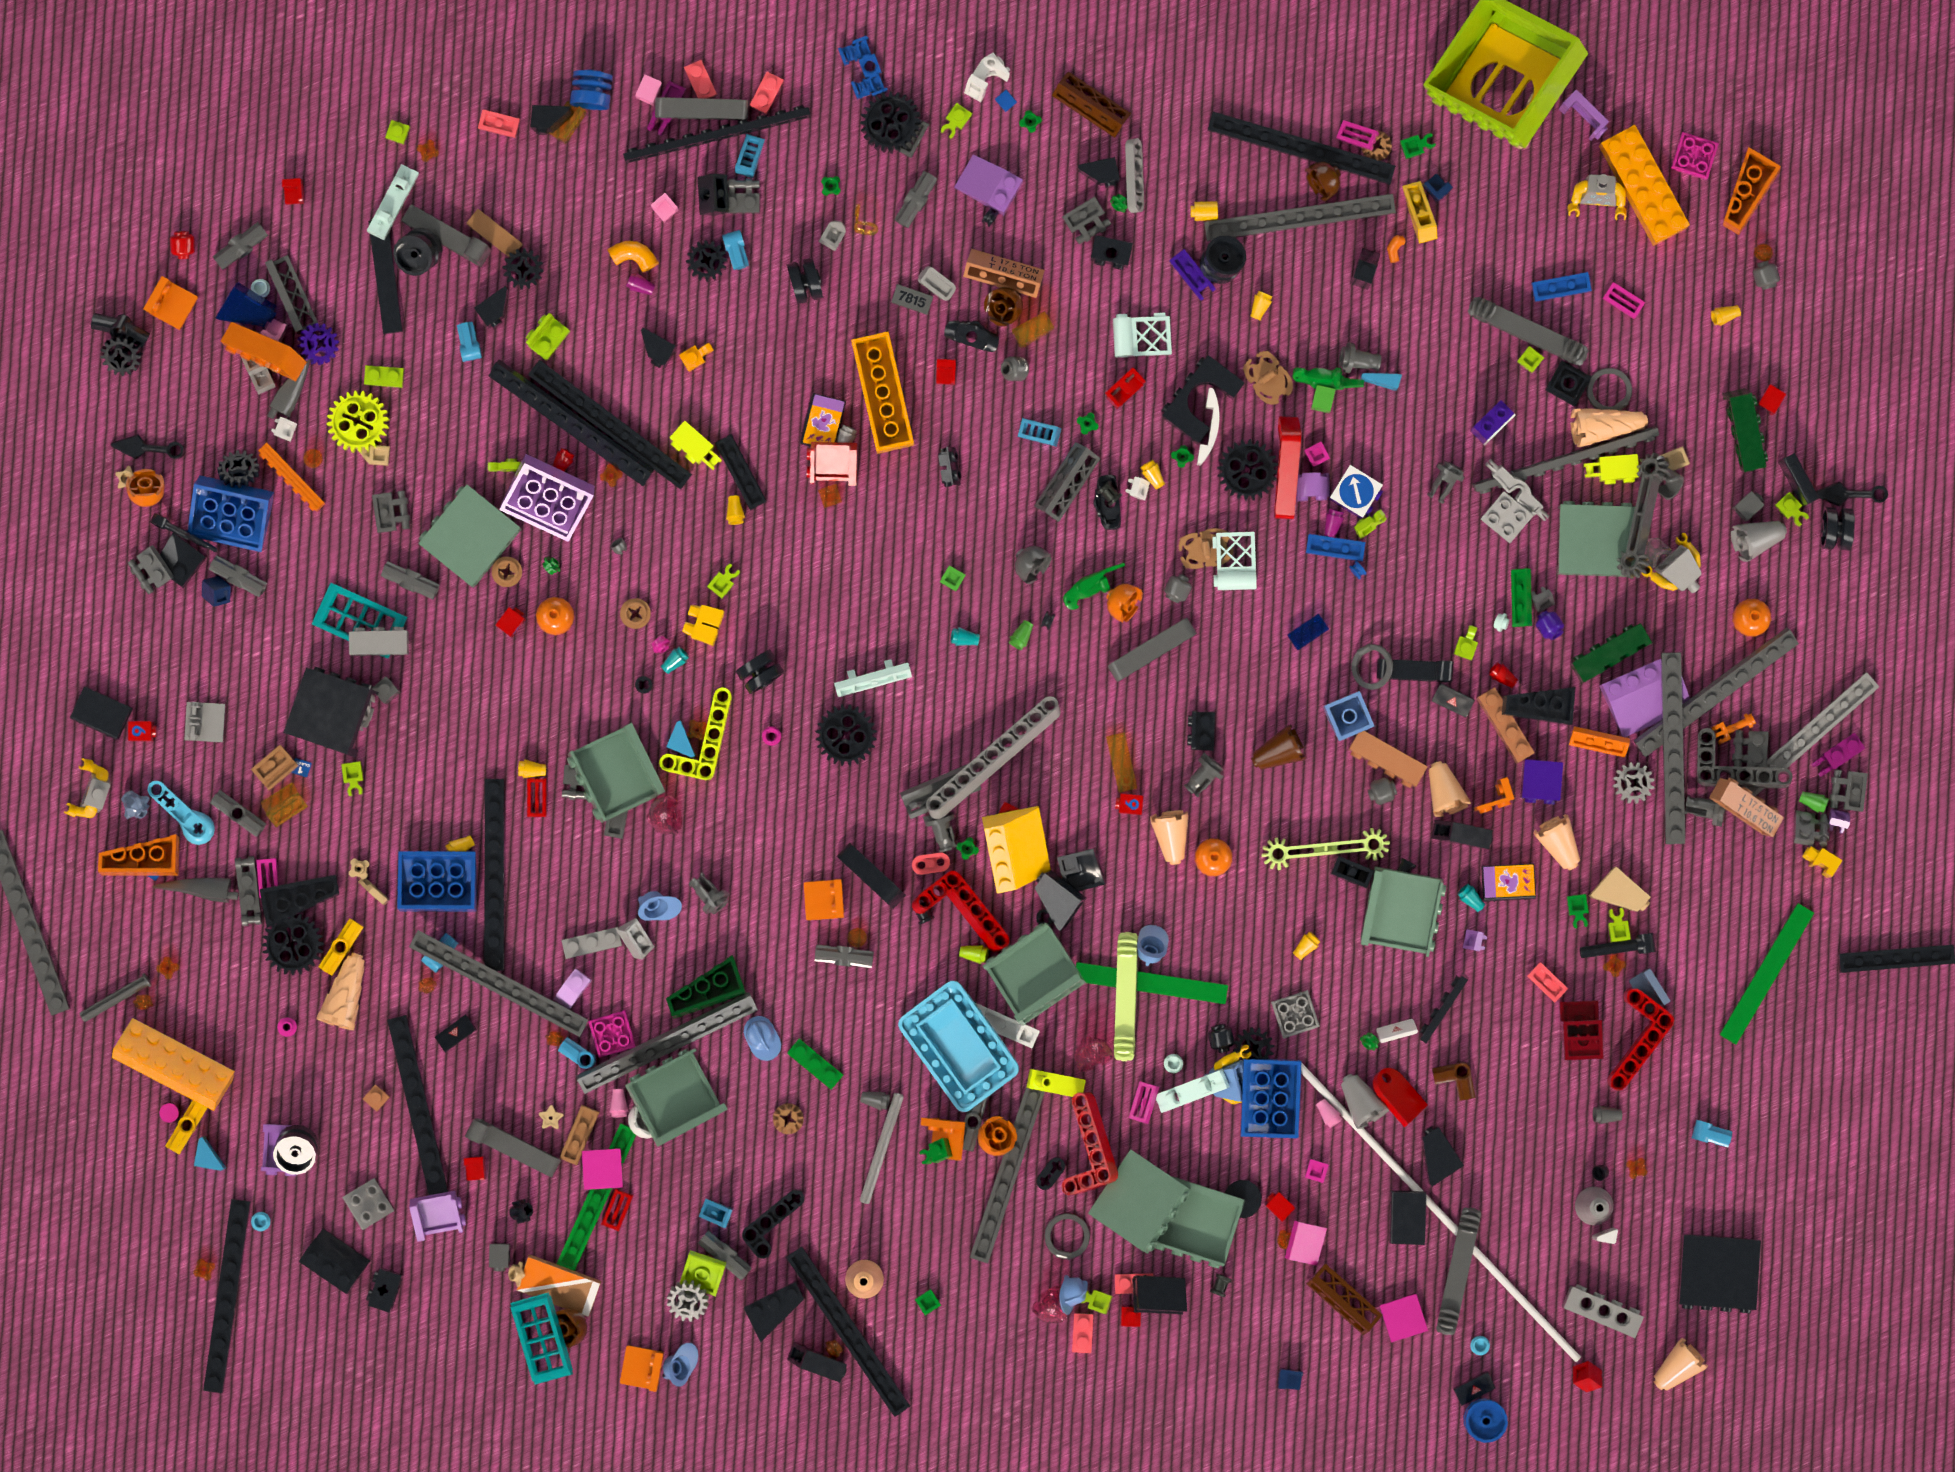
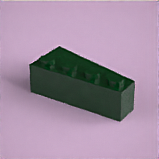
[1722,388,1768,472]
[1570,623,1652,684]
[666,955,746,1019]

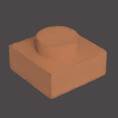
[363,1084,390,1112]

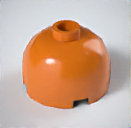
[126,469,165,507]
[1106,584,1143,623]
[536,597,575,635]
[1732,599,1771,637]
[1194,839,1233,876]
[977,1116,1017,1156]

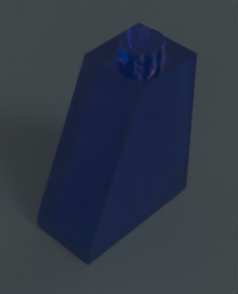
[215,282,277,327]

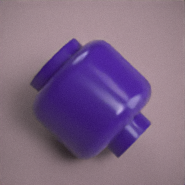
[1536,611,1564,640]

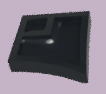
[160,533,206,588]
[1057,848,1107,891]

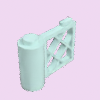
[1113,313,1172,358]
[1212,532,1256,590]

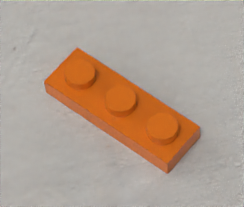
[1569,726,1630,757]

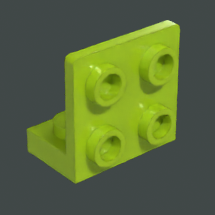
[526,313,570,361]

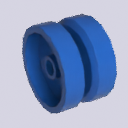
[1463,1398,1508,1443]

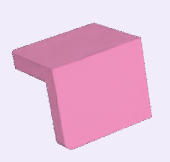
[635,75,662,106]
[651,193,679,223]
[260,318,289,342]

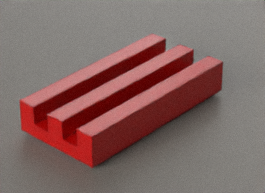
[527,779,547,817]
[601,1188,634,1232]

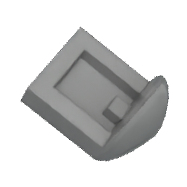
[818,221,846,251]

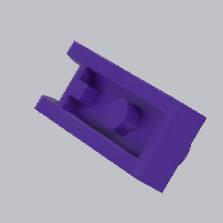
[1169,249,1216,301]

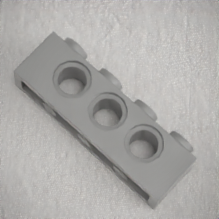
[1562,1284,1644,1338]

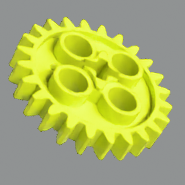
[327,391,390,453]

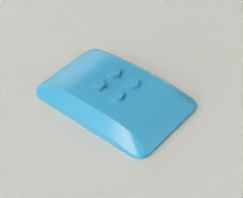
[898,981,1019,1112]

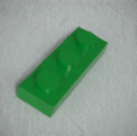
[1511,568,1532,627]
[787,1039,843,1090]

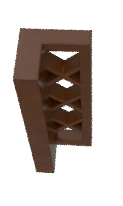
[1052,72,1131,138]
[1306,1263,1383,1335]

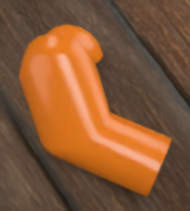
[1387,235,1405,263]

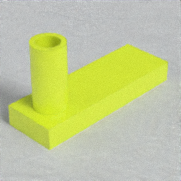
[1026,1069,1086,1097]

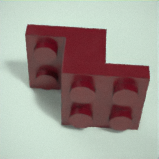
[1559,1000,1604,1060]

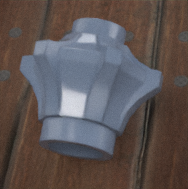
[121,791,149,819]

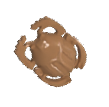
[1243,351,1293,405]
[1178,528,1233,569]

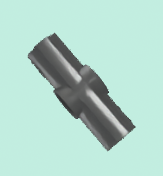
[894,171,938,229]
[212,222,269,270]
[209,555,268,597]
[381,561,440,600]
[210,790,266,837]
[815,945,874,968]
[963,1097,988,1152]
[698,1230,752,1281]

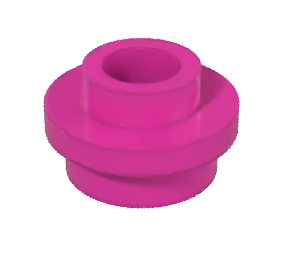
[652,636,670,653]
[762,726,781,746]
[277,1017,297,1037]

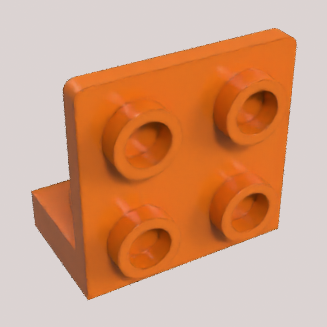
[143,276,198,330]
[1473,777,1514,814]
[804,879,844,920]
[921,1118,965,1161]
[620,1345,665,1392]

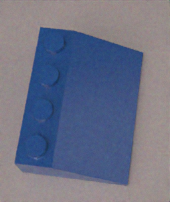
[187,475,274,552]
[397,851,477,912]
[1240,1059,1301,1138]

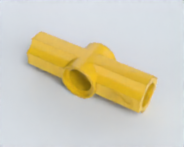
[318,918,364,976]
[165,1100,207,1155]

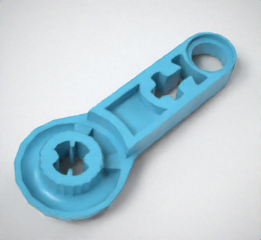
[147,781,215,845]

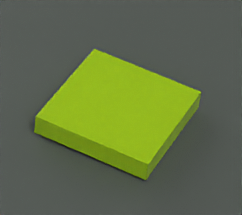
[680,1250,727,1297]

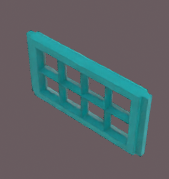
[312,583,408,659]
[510,1292,573,1385]

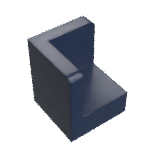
[1422,174,1453,203]
[202,576,231,607]
[1277,1368,1303,1390]

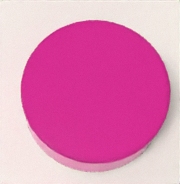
[159,1103,180,1123]

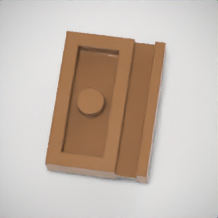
[251,745,299,791]

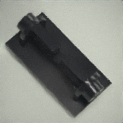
[938,447,962,487]

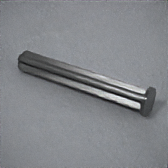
[80,973,152,1022]

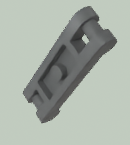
[235,856,262,926]

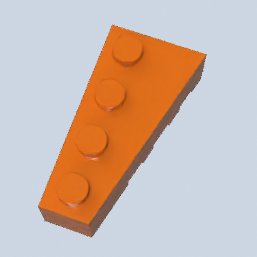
[1723,147,1781,235]
[220,322,307,382]
[98,834,180,876]

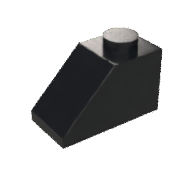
[530,105,574,135]
[1077,157,1120,188]
[474,286,509,329]
[641,328,677,368]

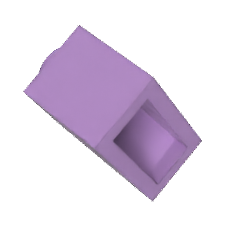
[554,969,592,1010]

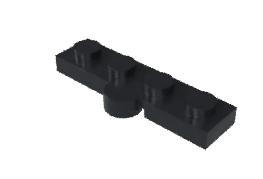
[1419,973,1469,1043]

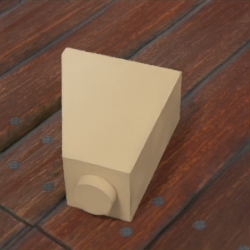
[1588,867,1651,912]

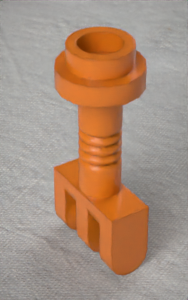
[1711,713,1756,745]

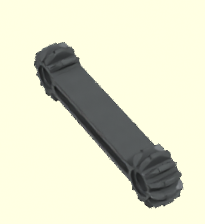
[1468,297,1588,365]
[1617,453,1670,579]
[1436,1207,1481,1335]

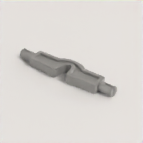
[1485,459,1549,521]

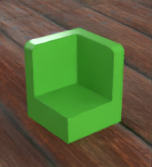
[1311,385,1336,413]

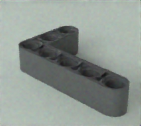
[401,205,491,267]
[1697,728,1793,788]
[465,1118,561,1178]

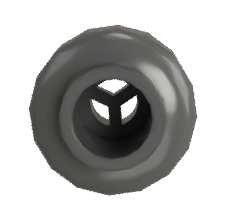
[1752,260,1780,290]
[1000,356,1029,381]
[1164,574,1192,603]
[1367,777,1397,805]

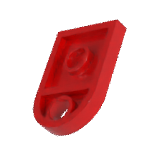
[1373,1068,1428,1127]

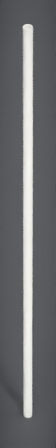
[1301,1062,1581,1362]

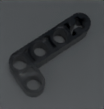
[1377,659,1454,682]
[836,842,906,909]
[742,1189,805,1259]

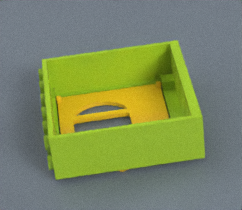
[1423,0,1588,148]

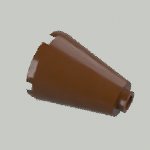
[1251,724,1307,770]

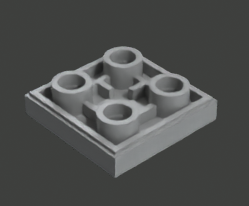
[1271,990,1320,1039]

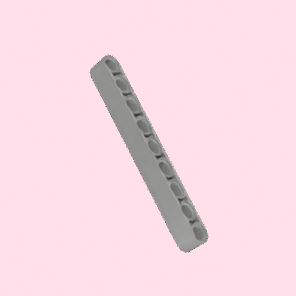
[926,696,1061,819]

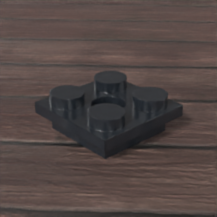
[1545,360,1592,407]

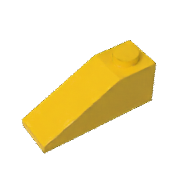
[1402,181,1438,243]

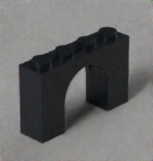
[1161,355,1245,445]

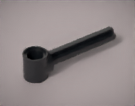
[1579,933,1656,958]

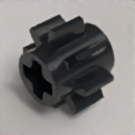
[509,1199,533,1224]

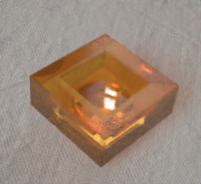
[818,484,842,509]

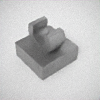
[1532,586,1555,613]

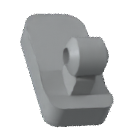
[918,266,956,301]

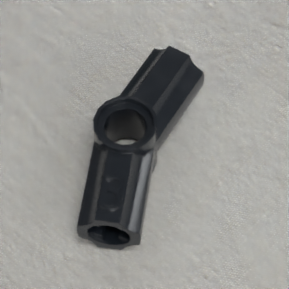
[91,313,150,348]

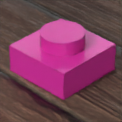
[1304,442,1330,468]
[1305,1159,1329,1183]

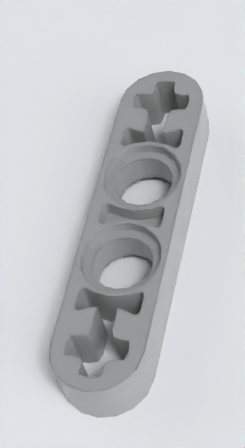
[1125,138,1144,213]

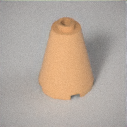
[1429,761,1471,817]
[1150,810,1188,865]
[1534,814,1580,870]
[845,1260,884,1298]
[1654,1338,1708,1390]

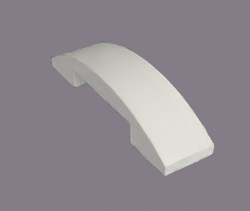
[1197,388,1219,466]
[975,1003,1040,1048]

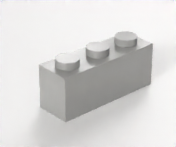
[349,627,409,656]

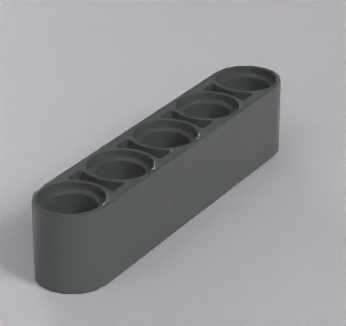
[655,97,748,120]
[1107,618,1197,682]

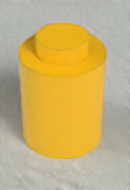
[1190,201,1218,221]

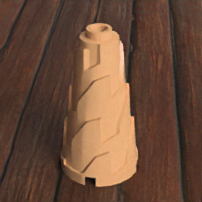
[1570,408,1648,447]
[317,953,365,1030]

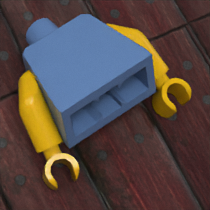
[1204,1045,1251,1104]

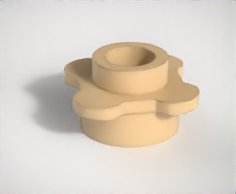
[349,859,369,879]

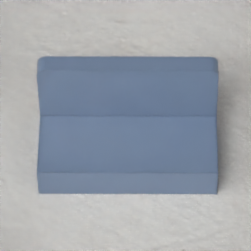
[1629,968,1670,1013]

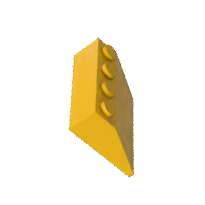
[982,806,1051,893]

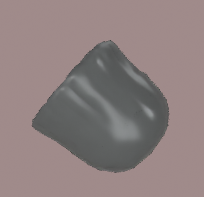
[1653,468,1684,500]

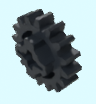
[686,240,728,282]
[502,248,544,290]
[100,334,143,376]
[217,450,260,488]
[1233,1027,1275,1060]

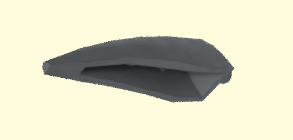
[267,354,310,419]
[152,878,239,903]

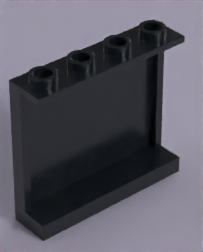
[283,666,379,758]
[1677,1234,1761,1313]

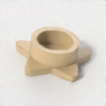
[115,466,134,488]
[539,1105,564,1129]
[508,1262,525,1287]

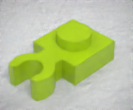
[941,103,972,139]
[488,459,521,472]
[1774,492,1809,527]
[1354,509,1387,539]
[707,564,740,599]
[341,762,364,796]
[1608,908,1631,943]
[1081,1290,1113,1315]

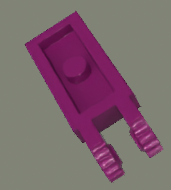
[647,81,686,136]
[1811,733,1865,777]

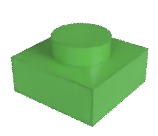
[940,565,966,592]

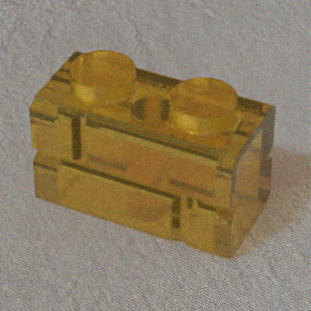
[1011,311,1054,349]

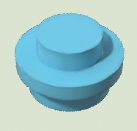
[251,1212,271,1231]
[1470,1336,1490,1355]

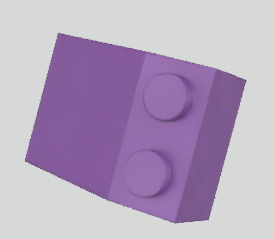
[954,155,1023,216]

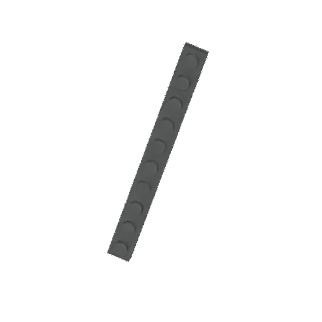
[1204,194,1396,242]
[1472,426,1659,494]
[1634,627,1799,757]
[1661,652,1685,844]
[0,830,70,1016]
[409,930,588,1037]
[576,992,758,1094]
[970,1088,1045,1264]

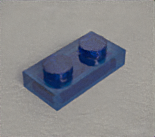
[1287,613,1329,651]

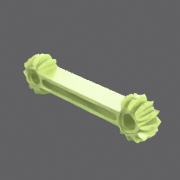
[1261,828,1390,870]
[1114,932,1138,1061]

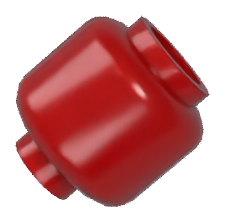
[170,231,195,259]

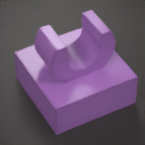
[1829,809,1850,833]
[1463,929,1487,951]

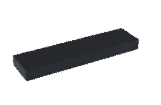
[715,434,767,511]

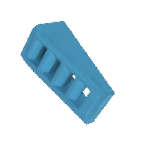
[735,134,765,178]
[1360,373,1402,391]
[1018,418,1061,447]

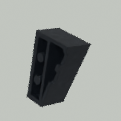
[744,1281,805,1343]

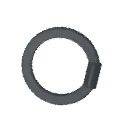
[1587,368,1632,411]
[1352,643,1393,690]
[1044,1213,1090,1260]

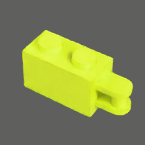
[669,421,722,470]
[1584,454,1639,485]

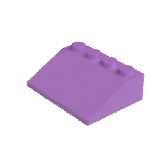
[499,454,595,542]
[1600,659,1690,737]

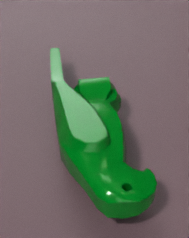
[1293,368,1364,390]
[1063,563,1125,610]

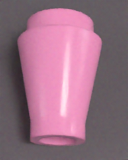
[610,1089,629,1118]
[1316,1099,1342,1128]

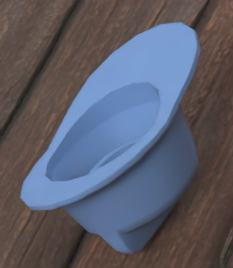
[638,891,682,921]
[1137,925,1169,966]
[744,1016,781,1061]
[1059,1275,1088,1315]
[662,1343,699,1387]

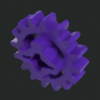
[297,323,339,365]

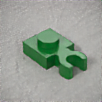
[1400,133,1436,160]
[1566,894,1589,929]
[919,1138,952,1164]

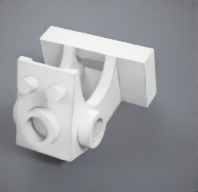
[964,53,1010,103]

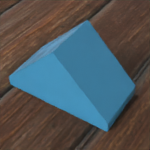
[666,720,696,758]
[194,1136,226,1171]
[699,1198,733,1228]

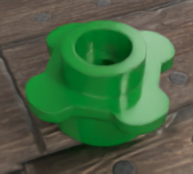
[1019,110,1042,133]
[821,176,841,196]
[1110,194,1128,213]
[1077,413,1099,435]
[1171,445,1194,468]
[542,556,561,575]
[956,837,979,860]
[1360,1032,1379,1051]

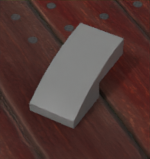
[241,357,276,394]

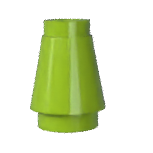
[959,945,989,964]

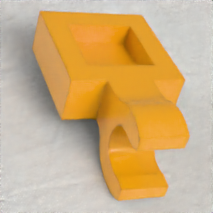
[679,343,714,372]

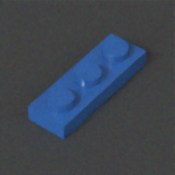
[1531,272,1592,302]
[1305,534,1366,562]

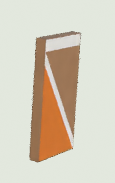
[517,1254,602,1317]

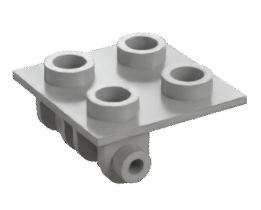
[1481,491,1534,543]
[184,702,225,742]
[342,1178,394,1230]

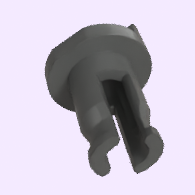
[1339,342,1381,373]
[1427,461,1465,504]
[1184,753,1224,797]
[1685,795,1726,827]
[923,812,957,852]
[689,872,729,914]

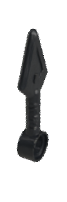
[110,434,185,460]
[1816,481,1888,507]
[150,513,217,552]

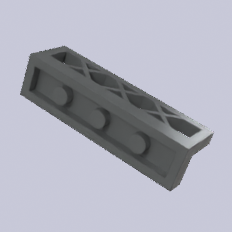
[265,255,319,334]
[1034,442,1100,522]
[900,764,981,819]

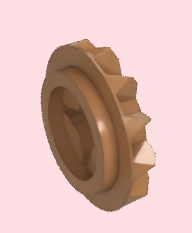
[1361,130,1392,161]
[491,557,522,587]
[620,598,651,629]
[773,1103,804,1134]

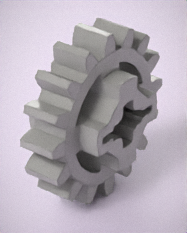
[1612,762,1655,804]
[667,1280,709,1322]

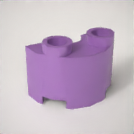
[1296,473,1330,501]

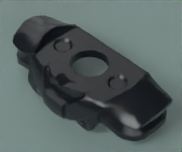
[944,320,999,352]
[1093,475,1121,530]

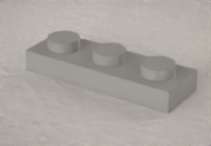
[561,927,622,959]

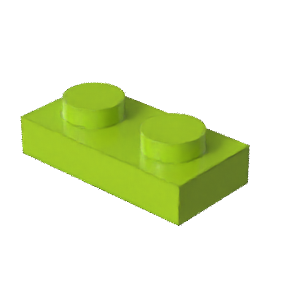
[364,365,404,388]

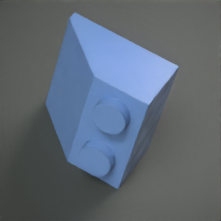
[1323,691,1374,741]

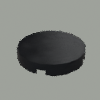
[1224,1180,1262,1218]

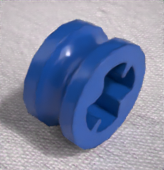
[1349,561,1367,580]

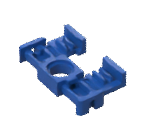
[838,36,888,100]

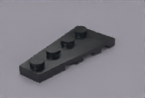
[1502,687,1576,725]
[260,875,339,927]

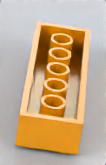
[1599,125,1690,246]
[851,332,914,454]
[112,1018,235,1111]

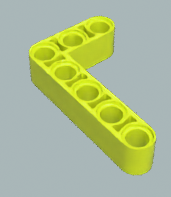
[659,688,732,780]

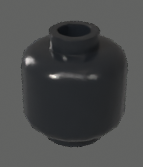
[1207,1024,1234,1053]

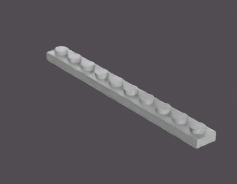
[1741,672,1879,797]

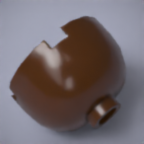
[1305,162,1341,201]
[984,287,1023,327]
[549,1308,588,1348]

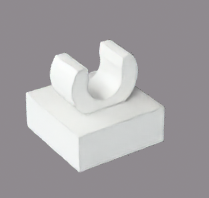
[271,417,297,442]
[1125,477,1150,500]

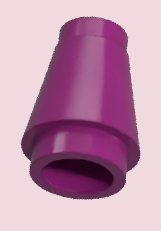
[626,273,655,295]
[1324,509,1345,538]

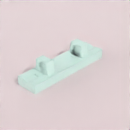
[367,164,419,240]
[834,659,912,697]
[1156,1069,1230,1113]

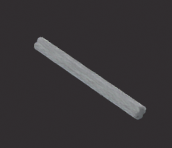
[860,1093,904,1204]

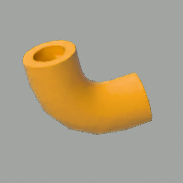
[607,241,659,272]

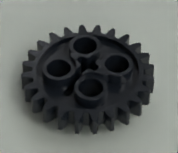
[860,91,922,154]
[1217,439,1278,501]
[815,704,877,766]
[261,914,325,975]

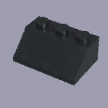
[299,1228,370,1294]

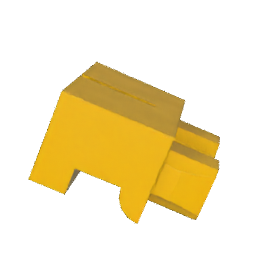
[682,605,725,647]
[1802,846,1842,878]

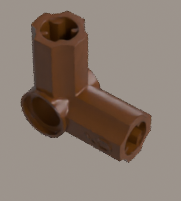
[1432,1061,1476,1101]

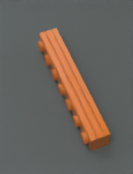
[258,442,325,512]

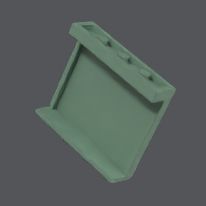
[418,484,522,588]
[1556,501,1636,577]
[567,723,665,823]
[1360,867,1446,957]
[983,923,1086,1026]
[625,1048,728,1147]
[1088,1149,1191,1254]
[1155,1176,1245,1269]

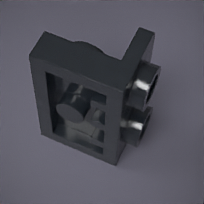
[1187,711,1215,751]

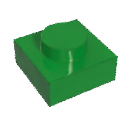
[915,1289,941,1316]

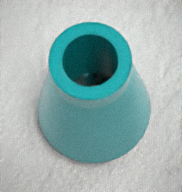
[950,627,980,646]
[661,646,689,674]
[1457,884,1485,912]

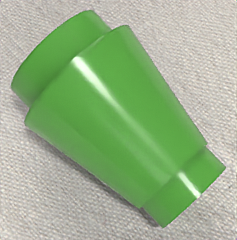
[1009,620,1033,650]
[1799,791,1829,813]

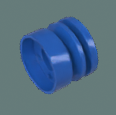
[570,69,613,110]

